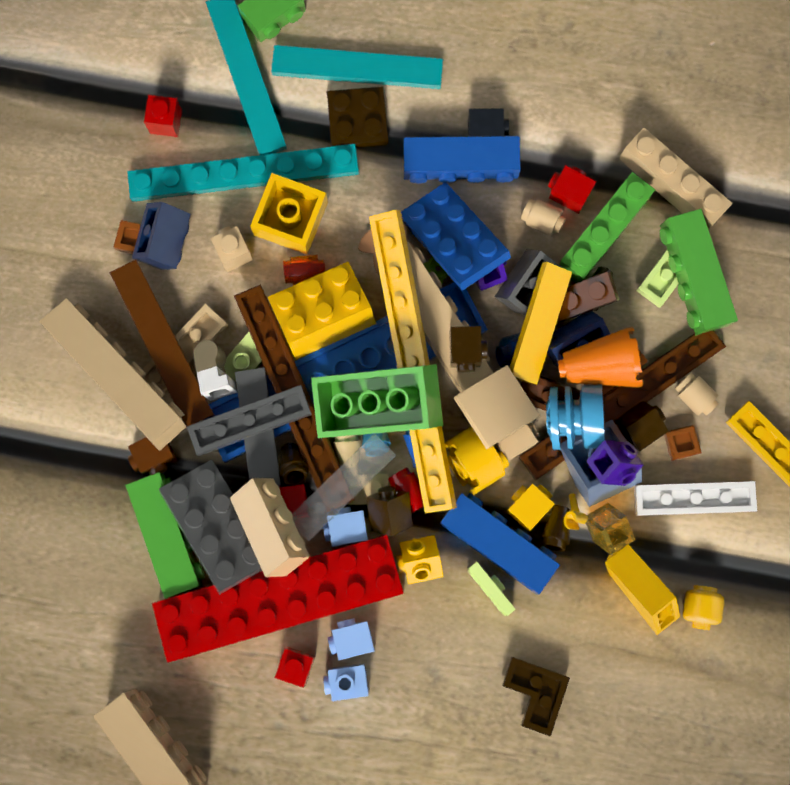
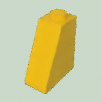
[605,544,680,635]

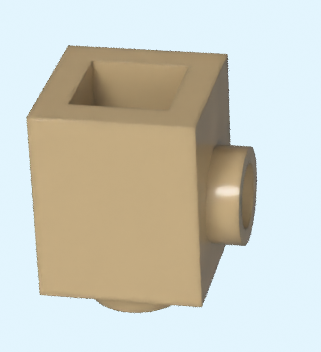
[210,226,253,272]

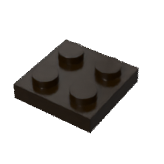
[327,86,388,147]

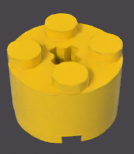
[445,426,509,495]

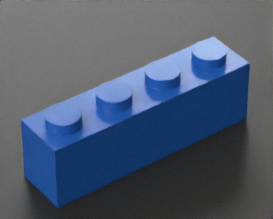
[404,136,520,184]
[440,493,560,595]

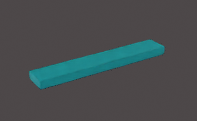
[206,0,287,155]
[271,45,443,89]

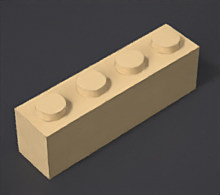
[619,128,732,230]

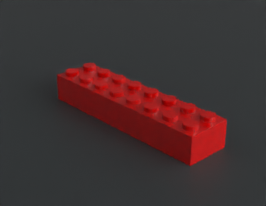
[152,535,404,663]

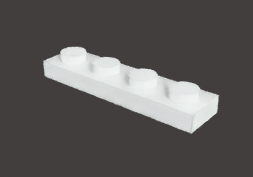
[634,481,757,516]

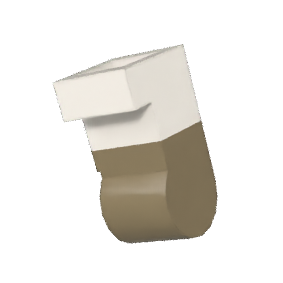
[194,340,238,401]

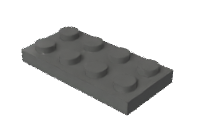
[159,460,262,595]

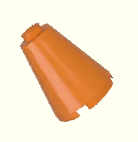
[558,327,643,387]

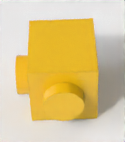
[506,483,555,532]

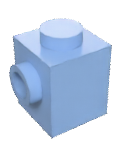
[323,507,368,547]
[328,618,375,660]
[323,663,369,701]

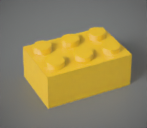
[268,261,376,360]

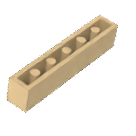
[39,298,186,451]

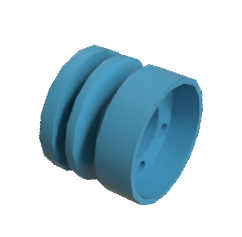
[546,384,605,450]

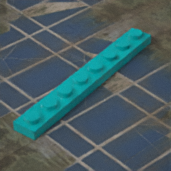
[127,144,359,202]

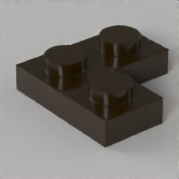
[502,656,570,737]

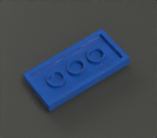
[401,182,511,291]

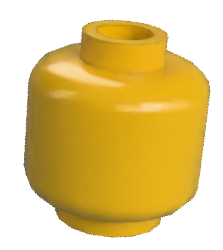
[682,585,725,630]

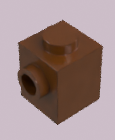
[128,437,178,476]

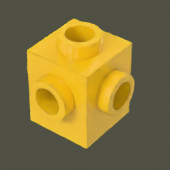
[396,535,444,584]

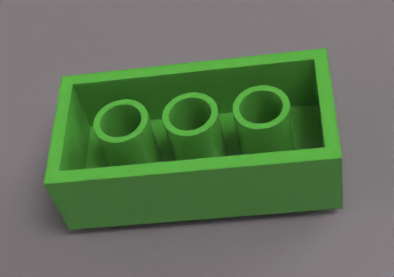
[311,364,443,438]

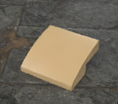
[454,365,540,449]

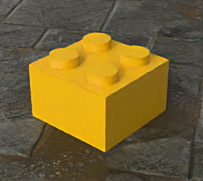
[250,173,328,255]

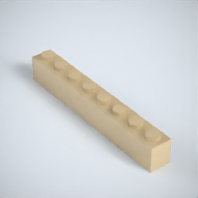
[407,242,539,462]

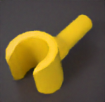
[564,493,588,530]

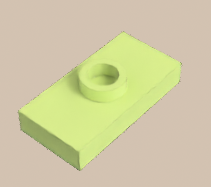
[224,332,263,386]
[467,562,516,616]

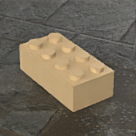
[93,688,207,785]

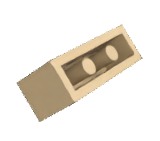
[230,478,310,577]

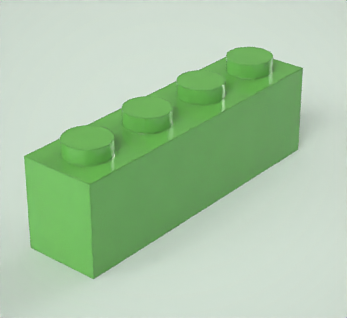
[559,172,655,284]
[659,209,738,335]
[125,472,205,599]

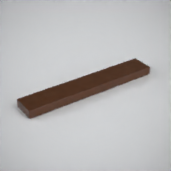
[109,259,215,428]

